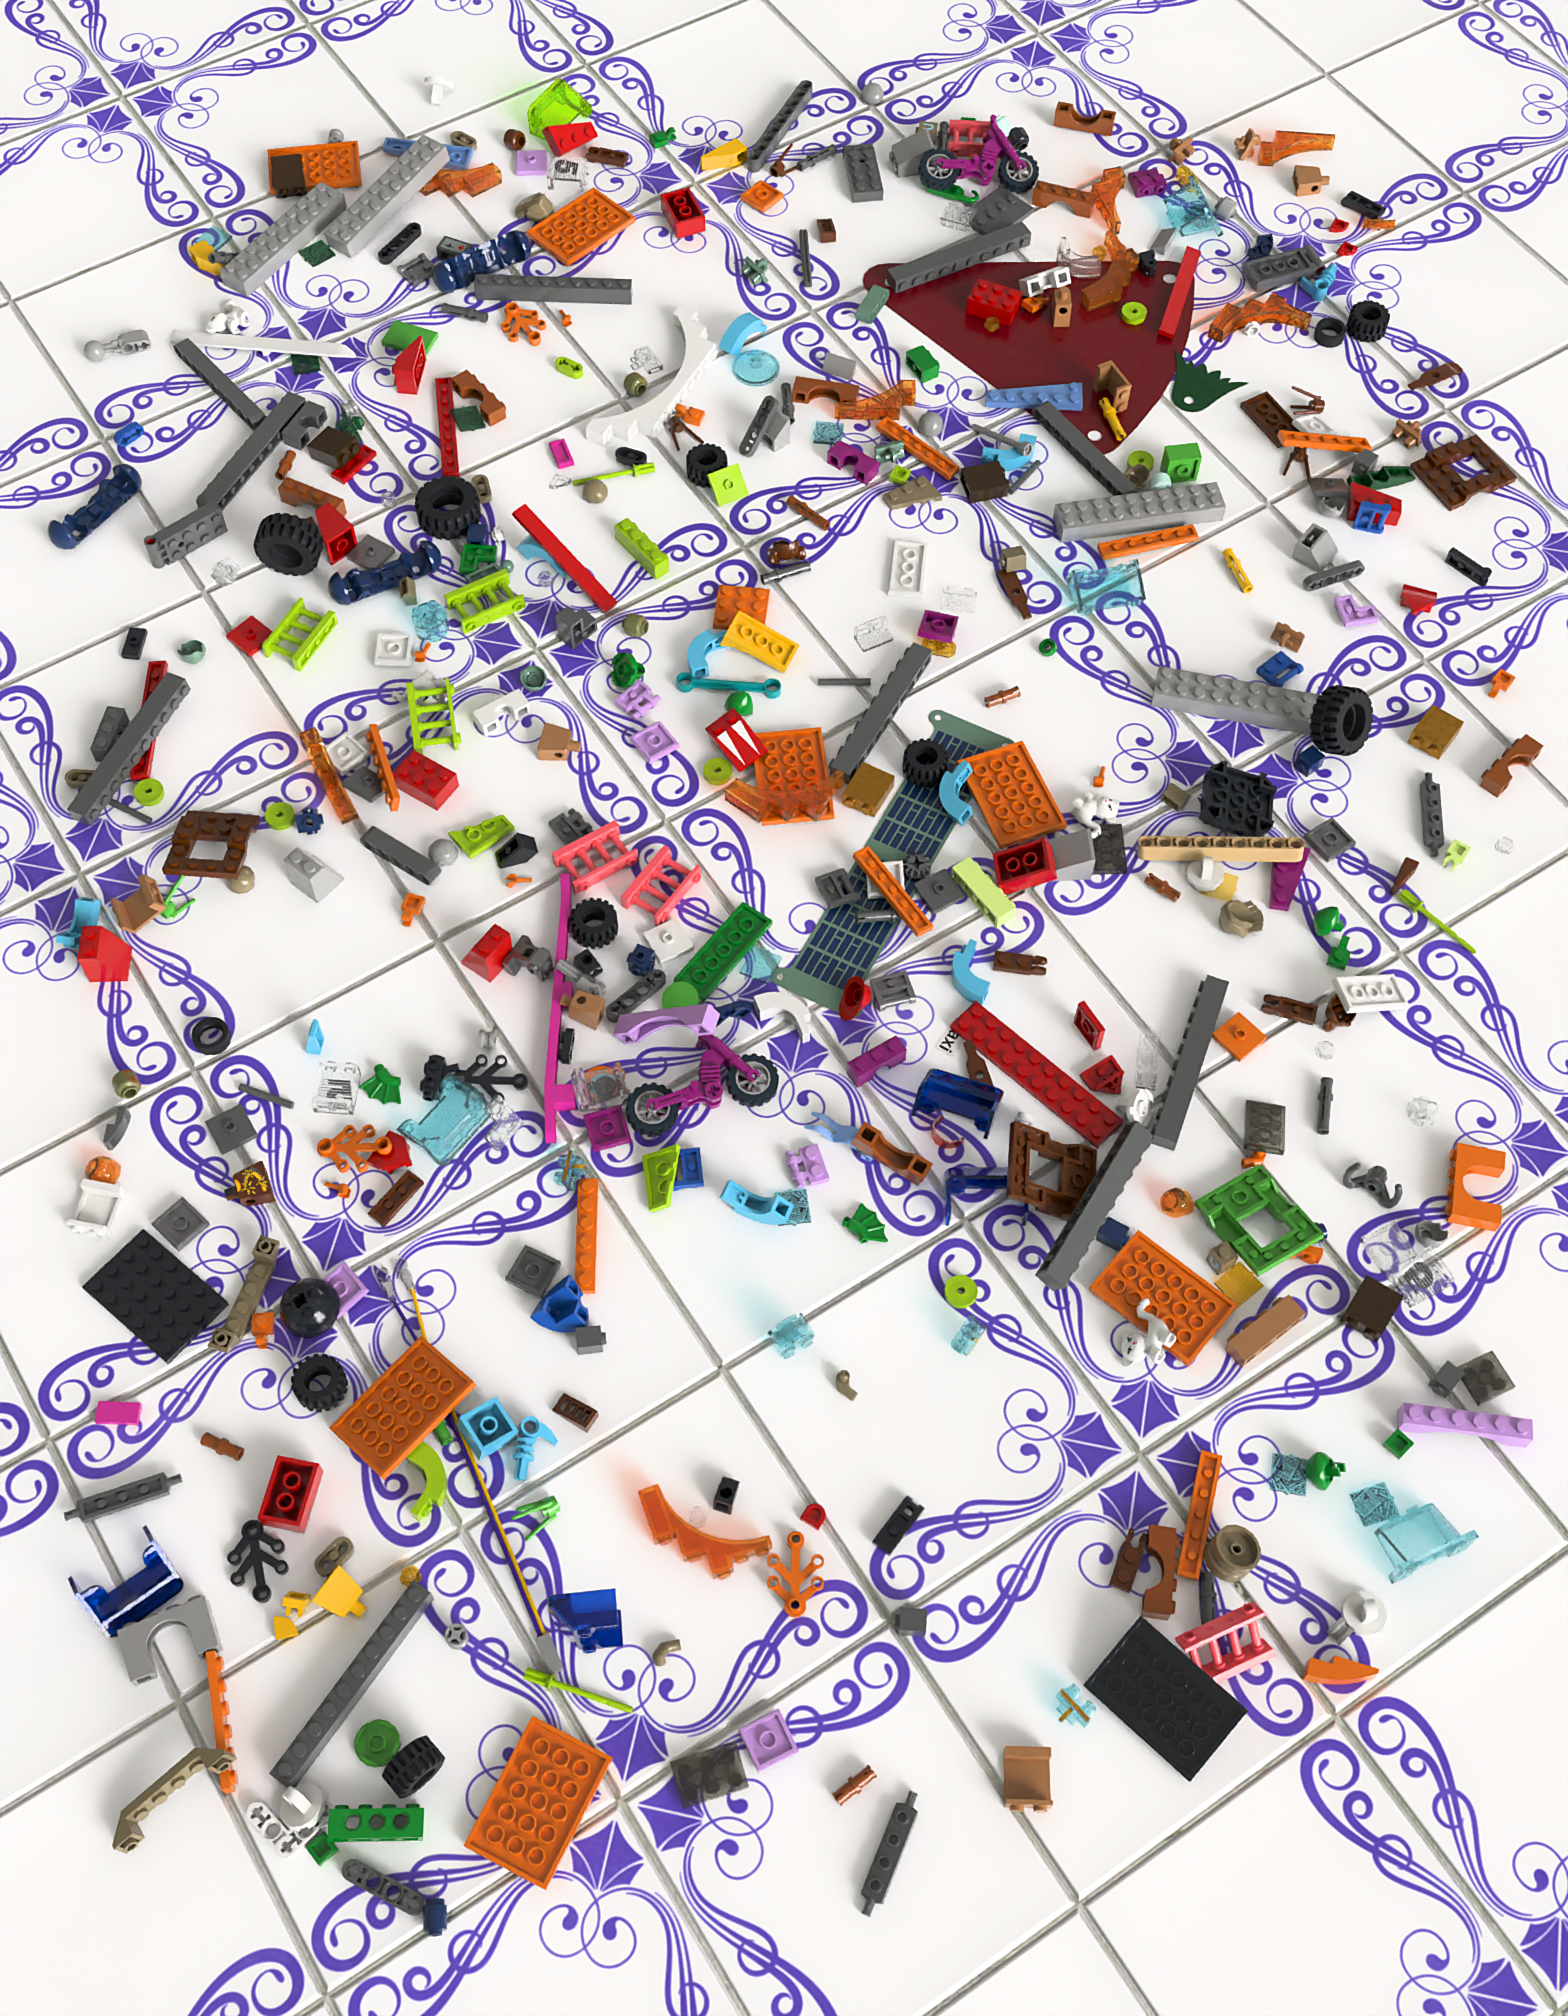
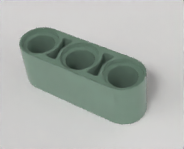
[855,285,890,324]

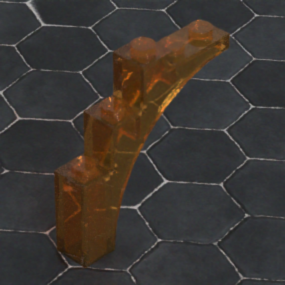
[419,162,502,198]
[1080,230,1140,312]
[1207,293,1312,343]
[724,769,844,823]
[638,1484,772,1580]

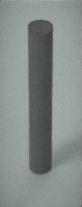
[1008,460,1041,495]
[818,678,871,686]
[108,798,152,824]
[238,1083,295,1109]

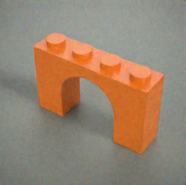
[1444,1143,1506,1232]

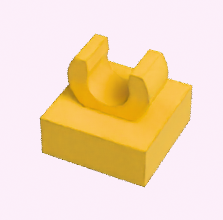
[282,1591,311,1618]

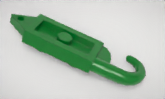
[921,181,979,203]

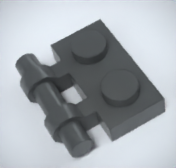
[548,808,593,845]

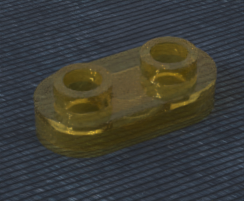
[1176,166,1199,191]
[922,638,956,658]

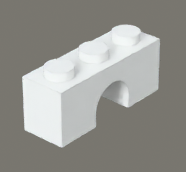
[1019,266,1071,297]
[473,689,531,737]

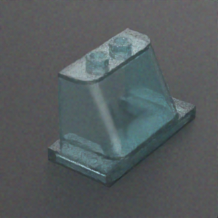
[1163,175,1224,237]
[1374,1502,1479,1584]

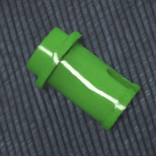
[433,1420,453,1446]

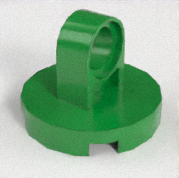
[611,652,645,688]

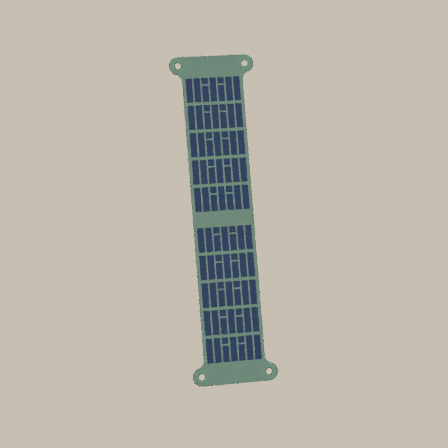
[771,710,1014,1018]

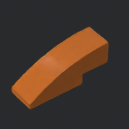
[1303,1655,1379,1685]

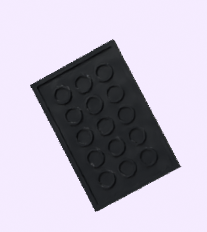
[82,1229,229,1365]
[1083,1615,1248,1782]

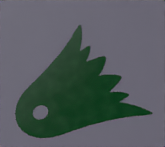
[1172,351,1248,412]

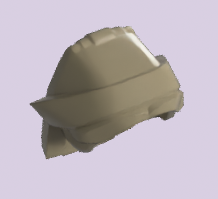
[515,192,554,222]
[1219,900,1264,938]

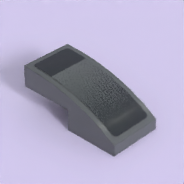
[103,1106,131,1151]

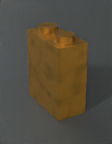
[1408,705,1464,760]
[842,762,895,817]

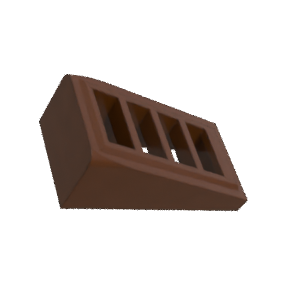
[817,218,836,243]
[1390,857,1419,896]
[552,1393,599,1433]

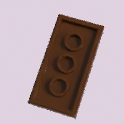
[1240,391,1300,448]

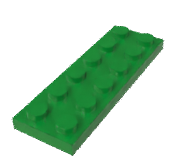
[674,902,773,1002]

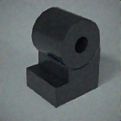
[1137,250,1158,277]
[573,948,603,979]
[713,1476,740,1515]

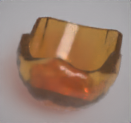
[85,1156,121,1184]
[1160,1187,1194,1218]

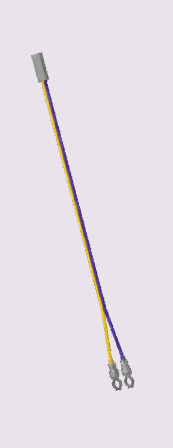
[376,1256,564,1675]

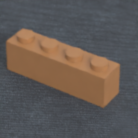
[1225,1295,1306,1368]

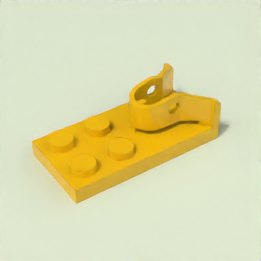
[720,610,799,673]

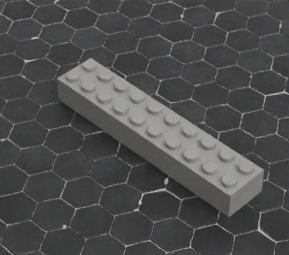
[324,134,450,259]
[220,182,347,297]
[1053,482,1226,543]
[1151,666,1319,735]

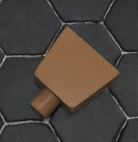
[1292,165,1330,197]
[1051,286,1072,327]
[537,722,581,761]
[560,990,606,1031]

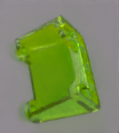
[527,78,593,141]

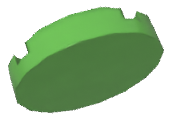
[661,981,700,1009]
[354,1719,401,1768]

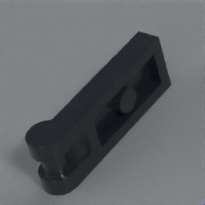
[1341,191,1386,221]
[1445,547,1492,586]
[872,1495,925,1557]

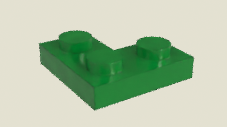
[459,544,498,575]

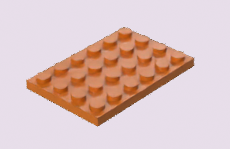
[267,140,362,195]
[526,187,635,267]
[754,727,835,826]
[956,741,1067,849]
[1088,1230,1238,1367]
[329,1336,477,1480]
[463,1716,613,1891]

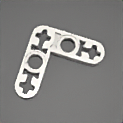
[246,1800,335,1859]

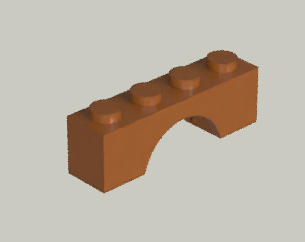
[1053,101,1116,136]
[1031,180,1096,219]
[451,370,506,427]
[792,376,859,411]
[278,477,347,516]
[1479,734,1544,798]
[850,1121,933,1186]
[1141,1524,1180,1621]

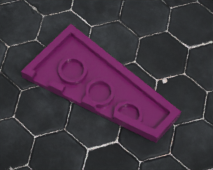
[1269,848,1311,911]

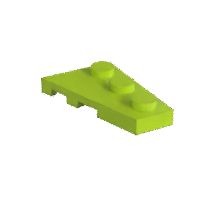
[448,814,515,859]
[642,1144,680,1213]

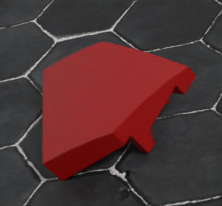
[1400,584,1437,615]
[1079,1054,1124,1095]
[366,1131,413,1174]

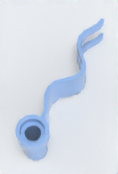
[804,1111,885,1162]

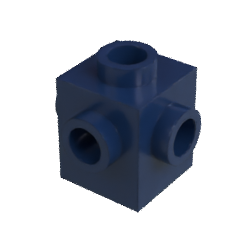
[295,807,324,835]
[626,944,655,977]

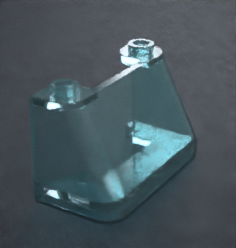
[1066,559,1146,616]
[396,1072,493,1166]

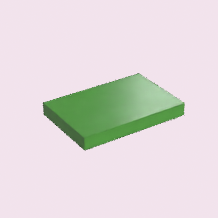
[381,320,439,355]

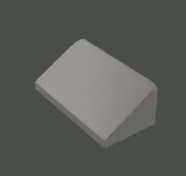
[1150,228,1177,255]
[823,352,856,380]

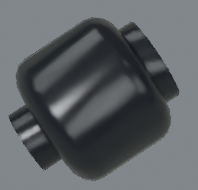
[1008,127,1029,151]

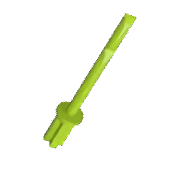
[572,462,655,485]
[1398,889,1476,954]
[523,1667,633,1713]

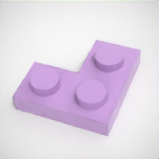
[1334,594,1379,628]

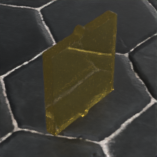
[1200,873,1238,902]
[1214,1261,1264,1308]

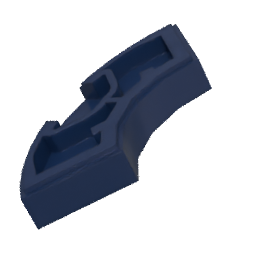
[1247,234,1273,260]

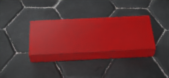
[331,444,377,485]

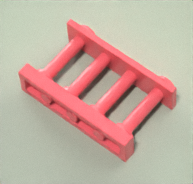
[948,119,1008,158]
[552,820,639,894]
[620,845,701,927]
[1175,1602,1275,1683]

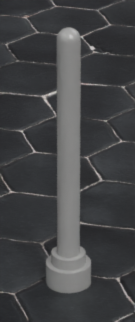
[971,424,1033,456]

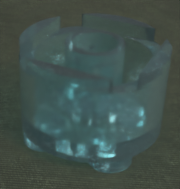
[412,600,449,642]
[767,1313,815,1360]

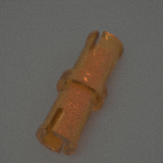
[1363,218,1395,231]

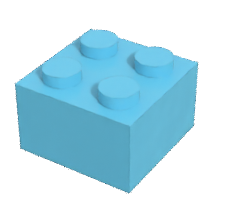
[457,1396,519,1461]

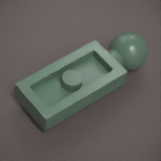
[465,560,514,584]

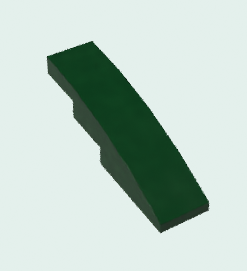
[1346,466,1416,490]

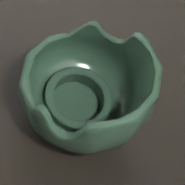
[177,640,206,664]
[520,665,547,692]

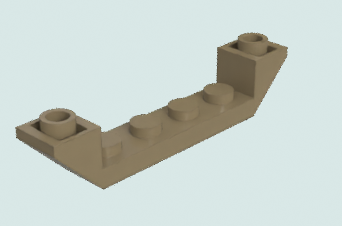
[207,1235,280,1353]
[112,1747,237,1854]

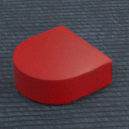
[800,1503,826,1531]

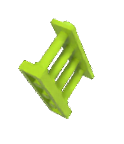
[444,568,526,634]
[262,598,338,672]
[406,678,461,755]

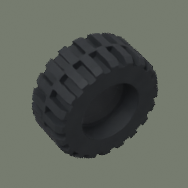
[415,476,481,540]
[253,513,323,576]
[1309,685,1373,756]

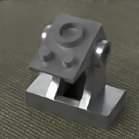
[502,935,555,982]

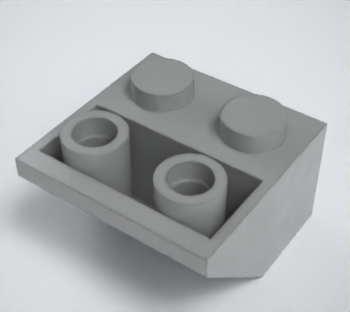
[754,402,791,452]
[1292,523,1339,572]

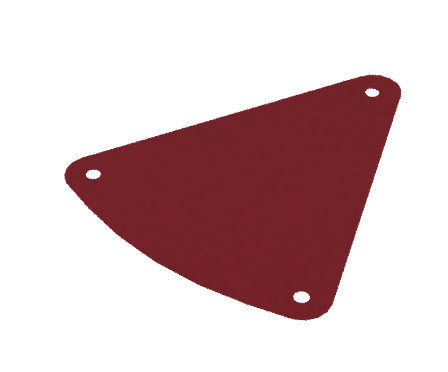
[863,261,1195,454]

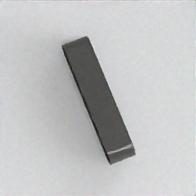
[360,826,442,885]

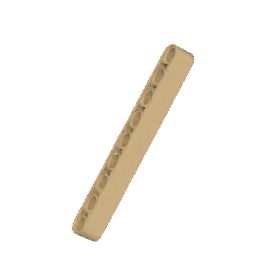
[1137,836,1305,862]

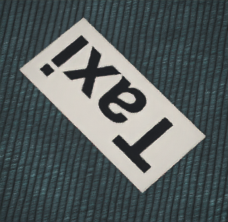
[935,1017,964,1057]

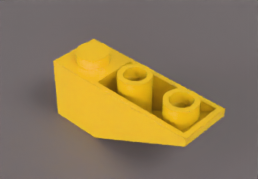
[701,138,747,170]
[188,240,227,276]

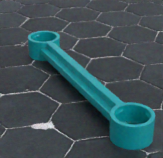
[676,672,781,699]

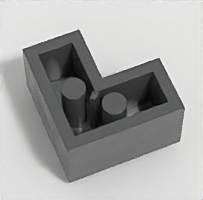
[556,606,598,650]

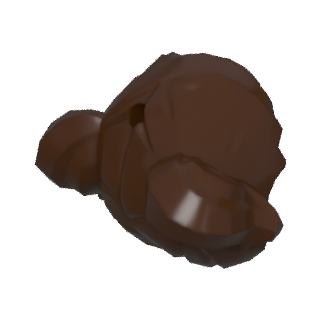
[768,539,806,565]
[1322,994,1357,1032]

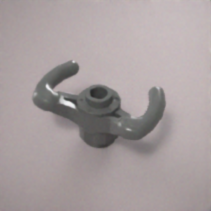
[1343,1162,1403,1209]

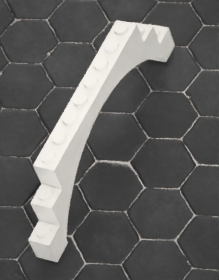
[586,304,717,446]

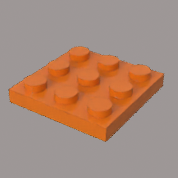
[713,585,770,630]

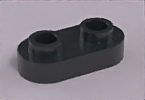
[615,447,647,467]
[558,1028,575,1065]

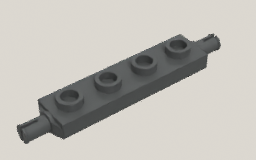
[1420,772,1444,857]
[64,1472,183,1523]
[861,1790,919,1917]

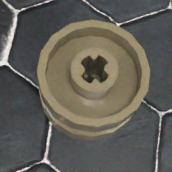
[1204,1524,1261,1582]

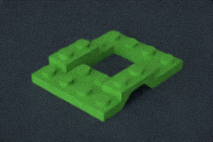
[1194,1164,1324,1277]

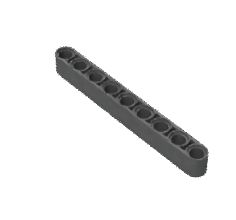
[748,80,813,173]
[173,338,266,430]
[1032,401,1137,496]

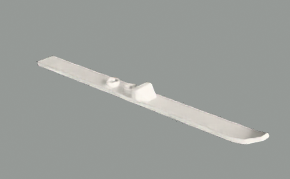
[171,330,356,358]

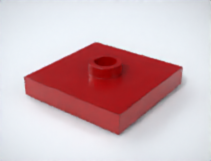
[226,615,273,657]
[1073,1000,1106,1051]

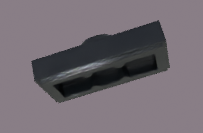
[121,627,148,660]

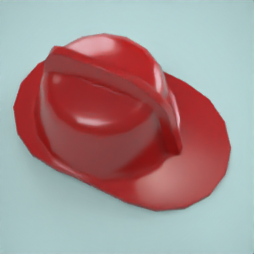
[839,976,871,1021]

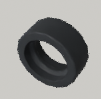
[1314,318,1346,348]
[191,1017,232,1056]

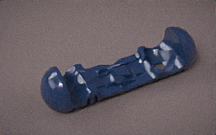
[432,230,531,293]
[47,464,142,550]
[328,540,442,605]

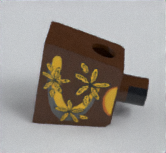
[224,1161,276,1207]

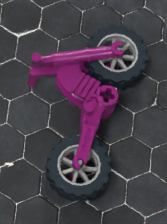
[918,114,1039,194]
[626,1034,779,1137]

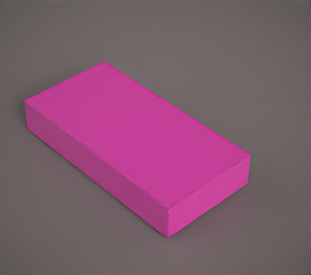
[548,438,574,469]
[94,1401,142,1425]

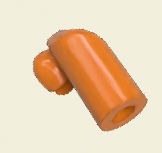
[1241,1145,1266,1168]

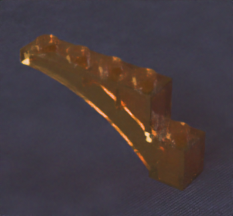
[1258,130,1335,167]
[1090,166,1126,236]
[835,380,916,420]
[299,727,359,825]

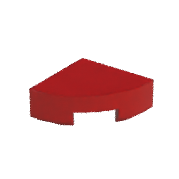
[1329,218,1349,233]
[1336,241,1358,256]

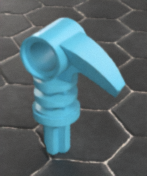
[1301,263,1338,301]
[513,1416,558,1481]

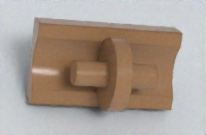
[1234,128,1261,161]
[1168,137,1196,165]
[1392,418,1422,449]
[1270,622,1305,653]

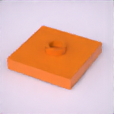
[741,180,783,213]
[1212,1012,1267,1062]

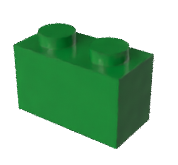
[905,345,940,384]

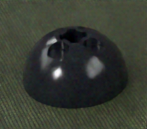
[279,1277,340,1338]

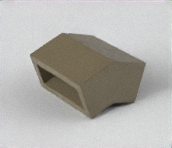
[399,576,417,606]
[1161,783,1191,812]

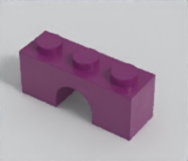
[827,440,879,485]
[847,1035,907,1088]

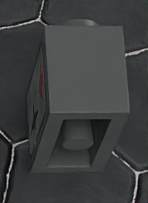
[436,236,473,261]

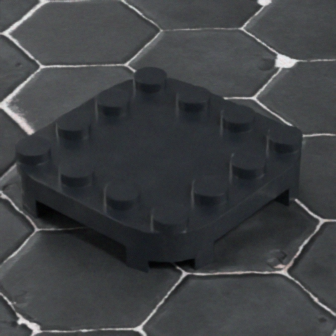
[1200,761,1277,837]

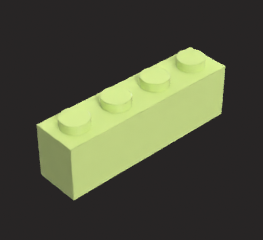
[951,857,1016,928]

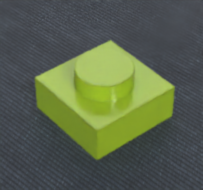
[889,465,911,485]

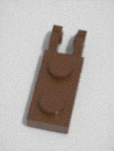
[585,146,629,168]
[993,950,1047,975]
[1261,994,1318,1026]
[1109,1528,1147,1593]

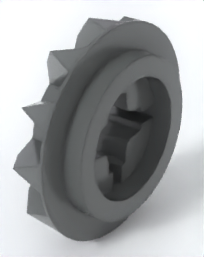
[903,852,931,879]

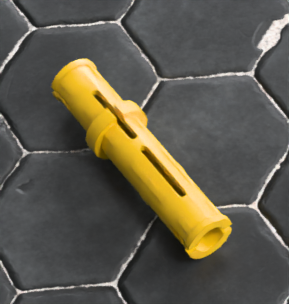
[1099,397,1126,441]
[1222,548,1254,593]

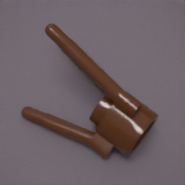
[769,143,798,177]
[1290,386,1325,415]
[668,415,704,451]
[1283,447,1311,482]

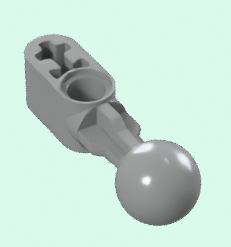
[84,329,151,362]

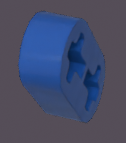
[113,421,144,447]

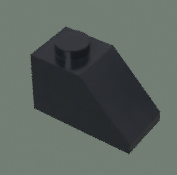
[495,832,538,869]

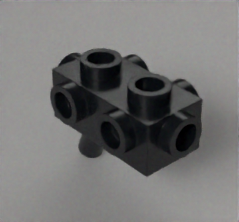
[420,1055,460,1101]

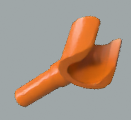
[559,310,572,327]
[414,642,431,662]
[1093,766,1106,787]
[505,873,532,888]
[324,1181,351,1198]

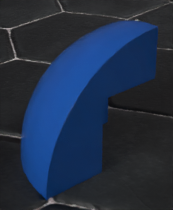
[530,1274,589,1333]

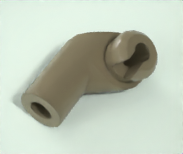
[836,1370,858,1401]
[652,1639,681,1666]

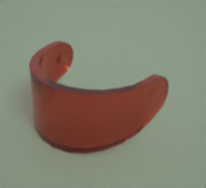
[931,1115,965,1149]

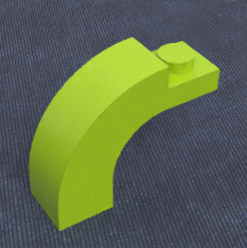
[407,1441,448,1522]

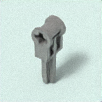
[555,959,606,997]

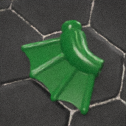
[359,1064,401,1105]
[842,1203,888,1243]

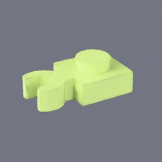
[1442,839,1471,871]

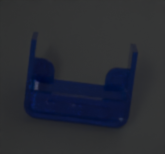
[911,1068,1004,1139]
[943,1167,1029,1226]
[67,1525,184,1637]
[548,1588,623,1654]

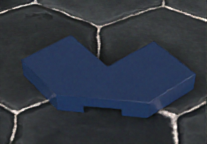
[714,1000,755,1027]

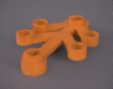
[501,302,546,346]
[317,1124,392,1173]
[767,1531,824,1618]

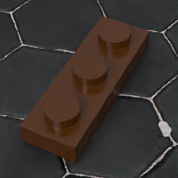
[367,1170,424,1228]

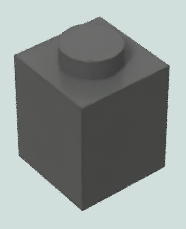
[1351,448,1379,475]
[575,1325,607,1355]
[1428,1360,1465,1398]
[894,1607,927,1637]

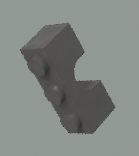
[281,400,328,451]
[90,706,130,762]

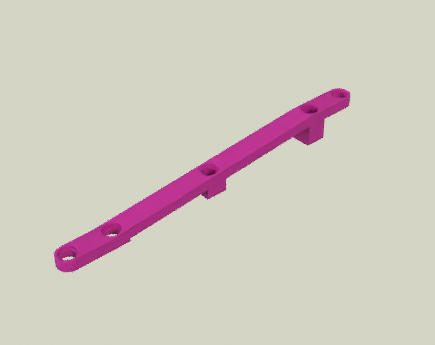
[544,873,576,1144]

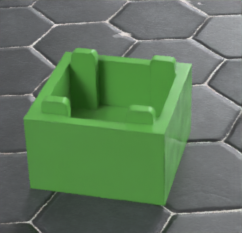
[1160,442,1202,483]

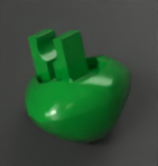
[724,690,753,716]
[1313,906,1344,937]
[1305,1452,1346,1491]

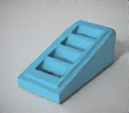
[305,1019,325,1055]

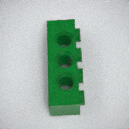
[327,1804,424,1842]

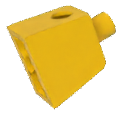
[310,1565,367,1618]

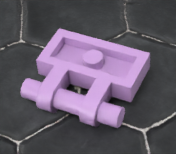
[614,680,661,721]
[785,1144,830,1189]

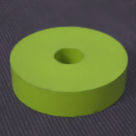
[1121,302,1147,325]
[1127,450,1154,471]
[703,758,732,786]
[134,778,165,806]
[265,802,295,830]
[944,1275,978,1309]

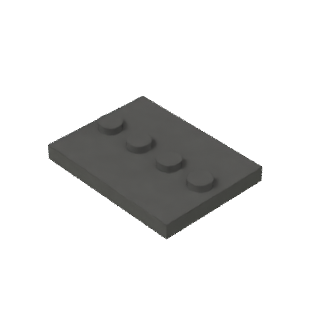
[959,186,1034,236]

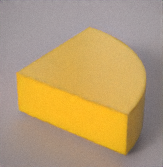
[273,1616,299,1641]

